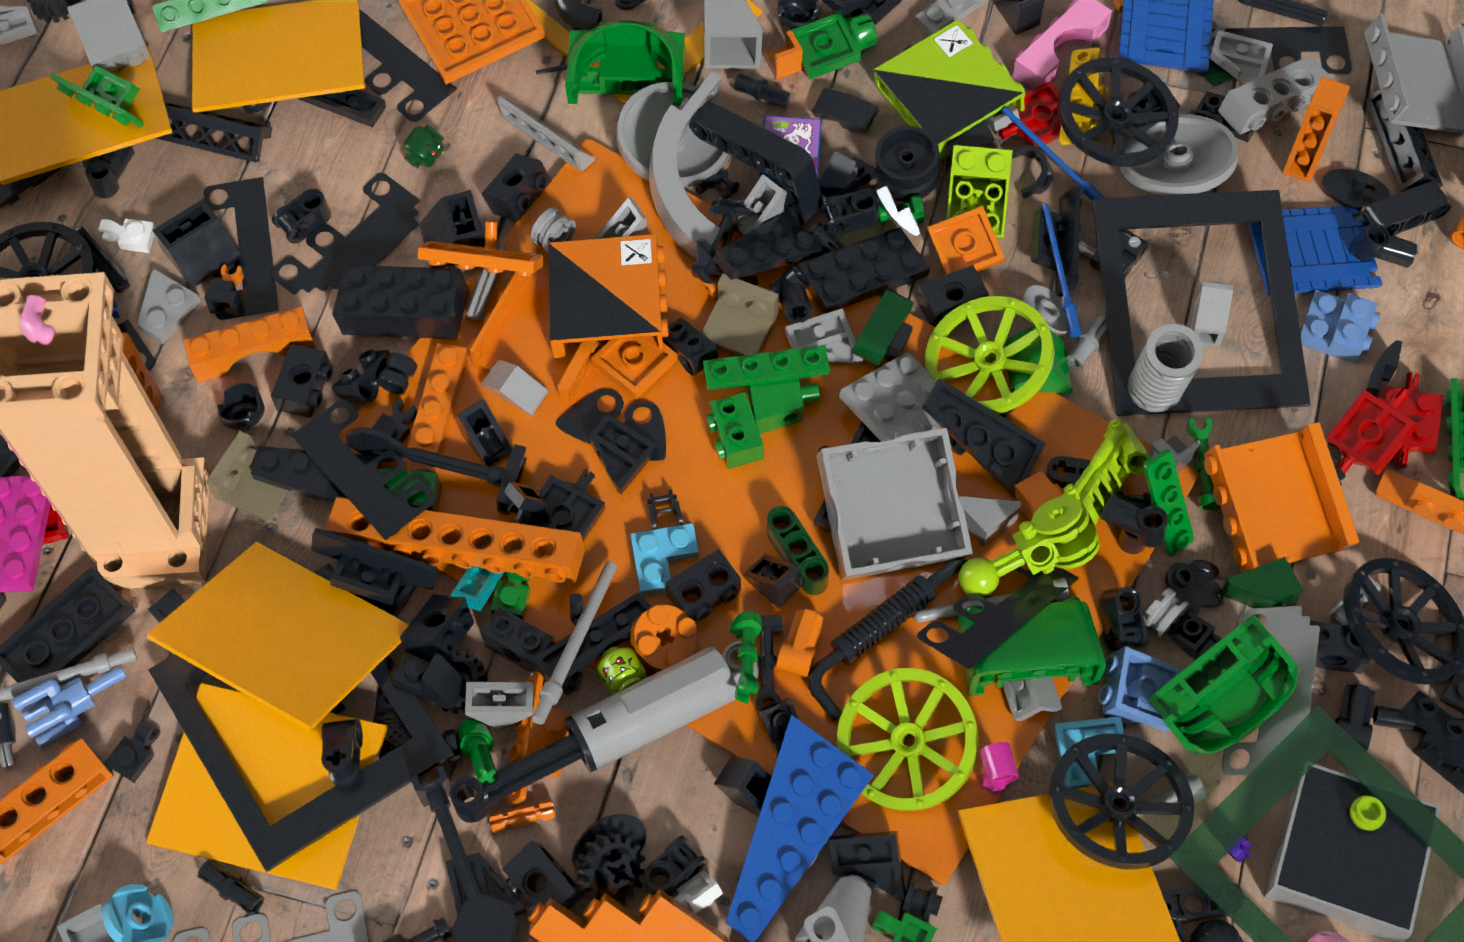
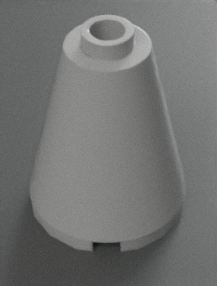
[794,875,871,942]

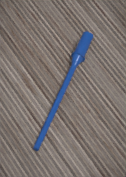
[1002,107,1106,201]
[1042,203,1082,338]

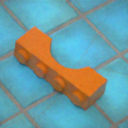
[183,306,316,383]

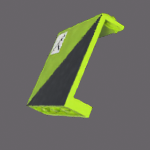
[873,19,1026,160]

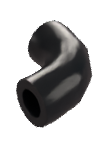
[553,0,603,31]

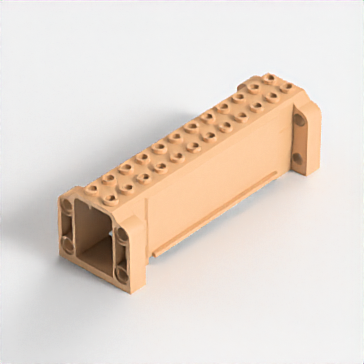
[0,272,211,589]

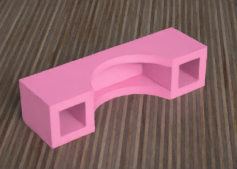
[1012,0,1112,90]

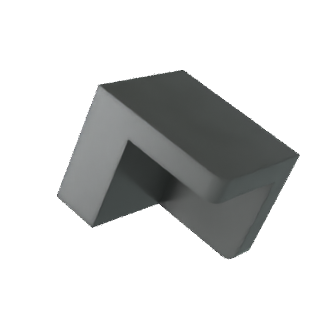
[1149,436,1201,473]

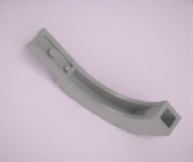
[649,71,722,260]

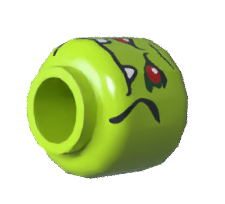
[597,646,646,694]

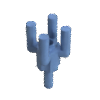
[11,666,127,749]

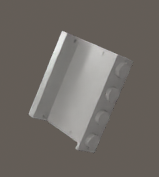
[1364,14,1464,134]

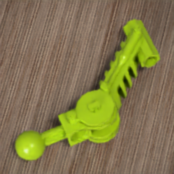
[959,419,1150,597]

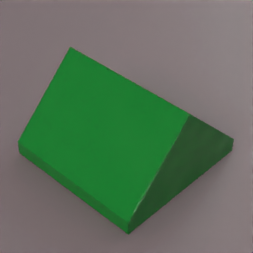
[1004,326,1073,393]

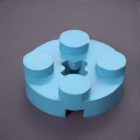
[101,884,174,942]

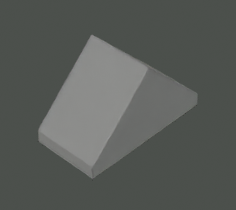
[738,174,787,235]
[595,197,648,239]
[481,359,549,417]
[958,496,1021,546]
[465,682,533,730]

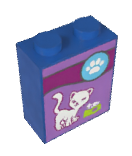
[759,115,822,184]

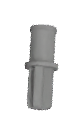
[1066,316,1107,370]

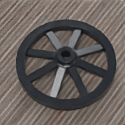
[1057,58,1179,167]
[0,222,96,300]
[1343,558,1464,685]
[1049,733,1194,869]

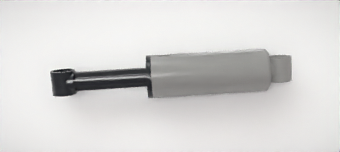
[449,641,759,823]

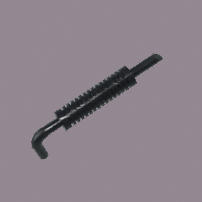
[807,559,968,721]

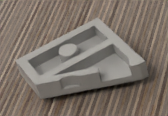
[0,5,38,46]
[1209,30,1273,84]
[137,269,201,344]
[785,308,863,366]

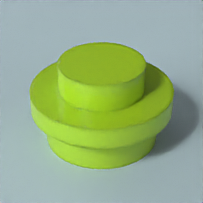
[1350,796,1386,831]

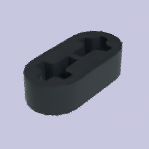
[1046,456,1091,489]

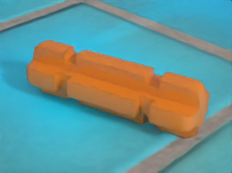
[489,799,556,833]

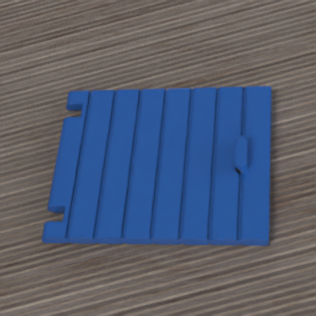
[1118,0,1214,74]
[1247,206,1383,296]

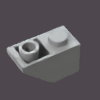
[1190,281,1233,348]

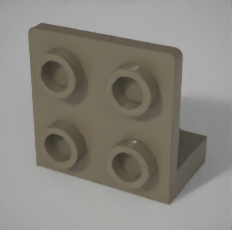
[701,274,779,356]
[206,431,288,522]

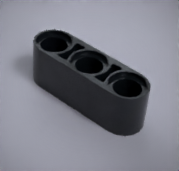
[1362,181,1452,236]

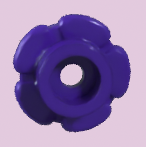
[1220,831,1251,863]

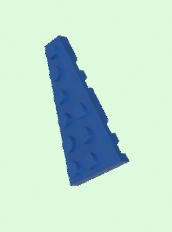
[725,715,874,942]

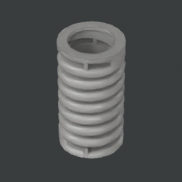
[1127,323,1204,413]

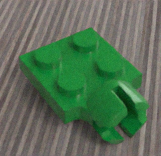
[792,13,878,80]

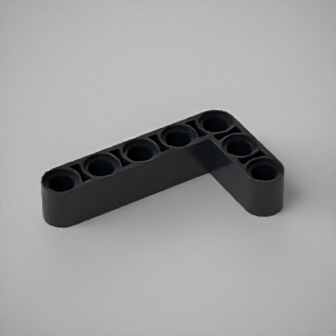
[689,103,823,226]

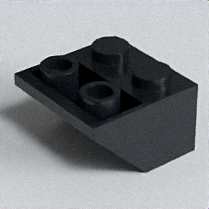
[419,190,485,268]
[152,199,242,288]

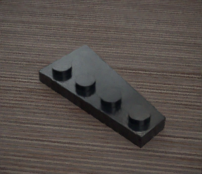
[251,446,382,503]

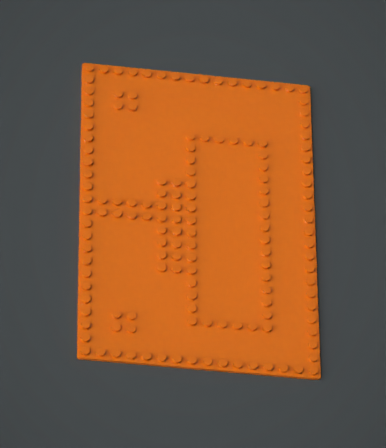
[328,139,1199,885]

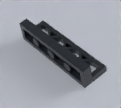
[1365,89,1443,192]
[155,102,273,163]

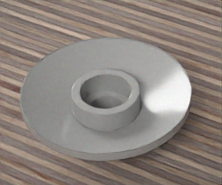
[1024,285,1069,334]

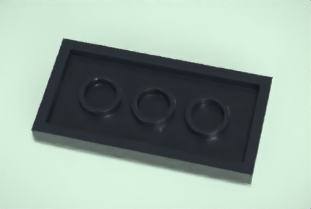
[797,227,930,314]
[0,567,135,683]

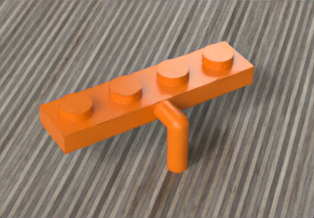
[418,220,543,276]

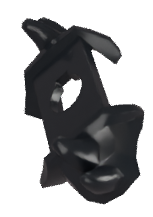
[691,197,751,284]

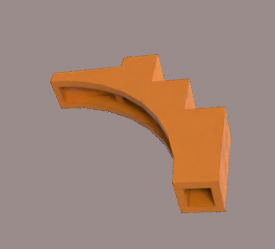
[528,888,728,942]

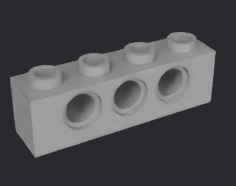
[1218,55,1333,135]

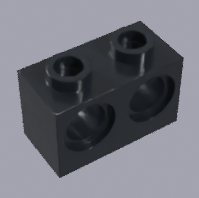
[665,549,741,621]

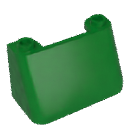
[957,597,1106,696]

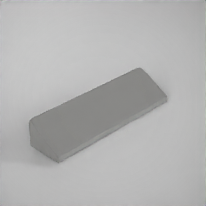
[497,96,595,172]

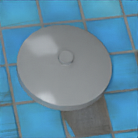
[616,82,729,188]
[1120,114,1238,195]

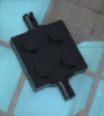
[518,469,606,558]

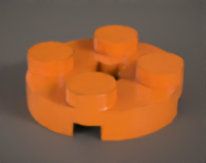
[630,605,697,671]

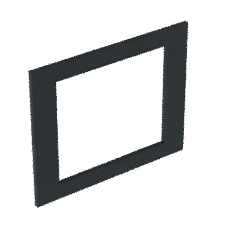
[1092,190,1311,416]
[148,563,454,872]

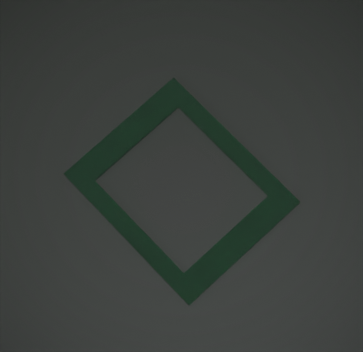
[1170,705,1464,942]

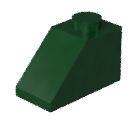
[1221,557,1303,608]

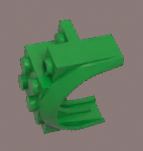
[565,20,686,106]
[1148,614,1302,755]

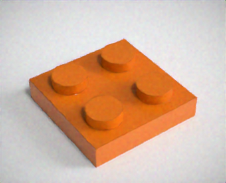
[927,206,1005,275]
[591,336,678,399]

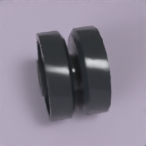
[875,126,940,202]

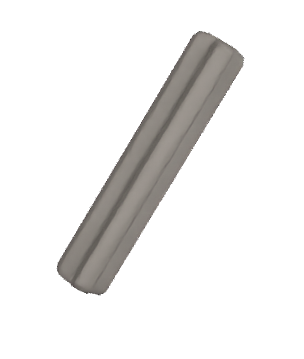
[466,242,506,321]

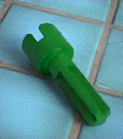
[457,718,497,783]

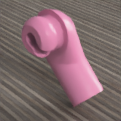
[19,295,55,345]

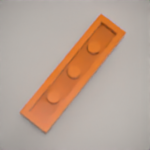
[407,343,468,454]

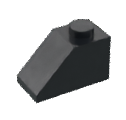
[714,756,772,817]

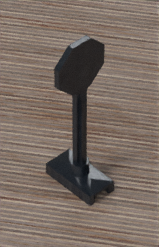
[346,427,527,515]
[410,765,520,942]

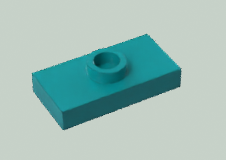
[450,548,505,611]

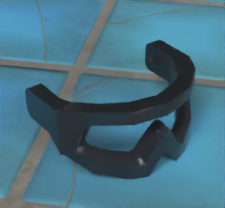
[1010,145,1054,198]

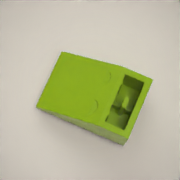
[946,145,1012,239]

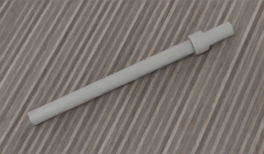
[532,561,617,724]
[0,648,137,702]

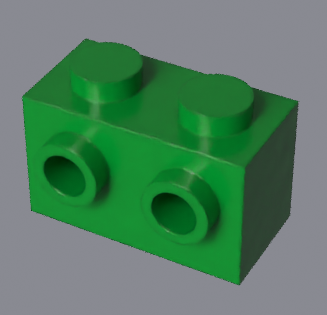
[706,392,764,469]

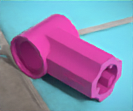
[979,742,1019,795]

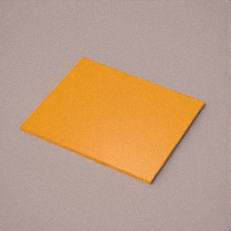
[192,0,365,113]
[0,46,173,185]
[147,542,409,731]
[146,683,388,891]
[958,782,1180,942]

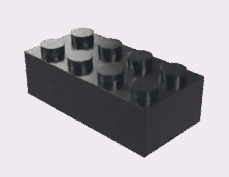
[332,265,469,339]

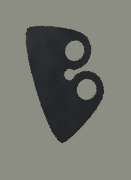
[556,389,666,461]

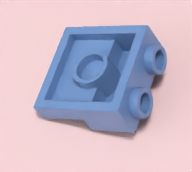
[1300,290,1381,363]
[1098,647,1182,732]

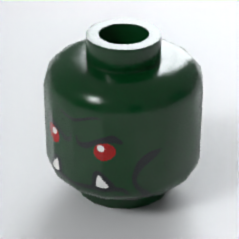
[402,125,445,169]

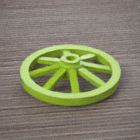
[925,296,1055,414]
[837,668,979,811]

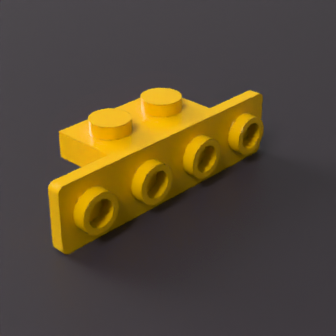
[1059,48,1108,145]

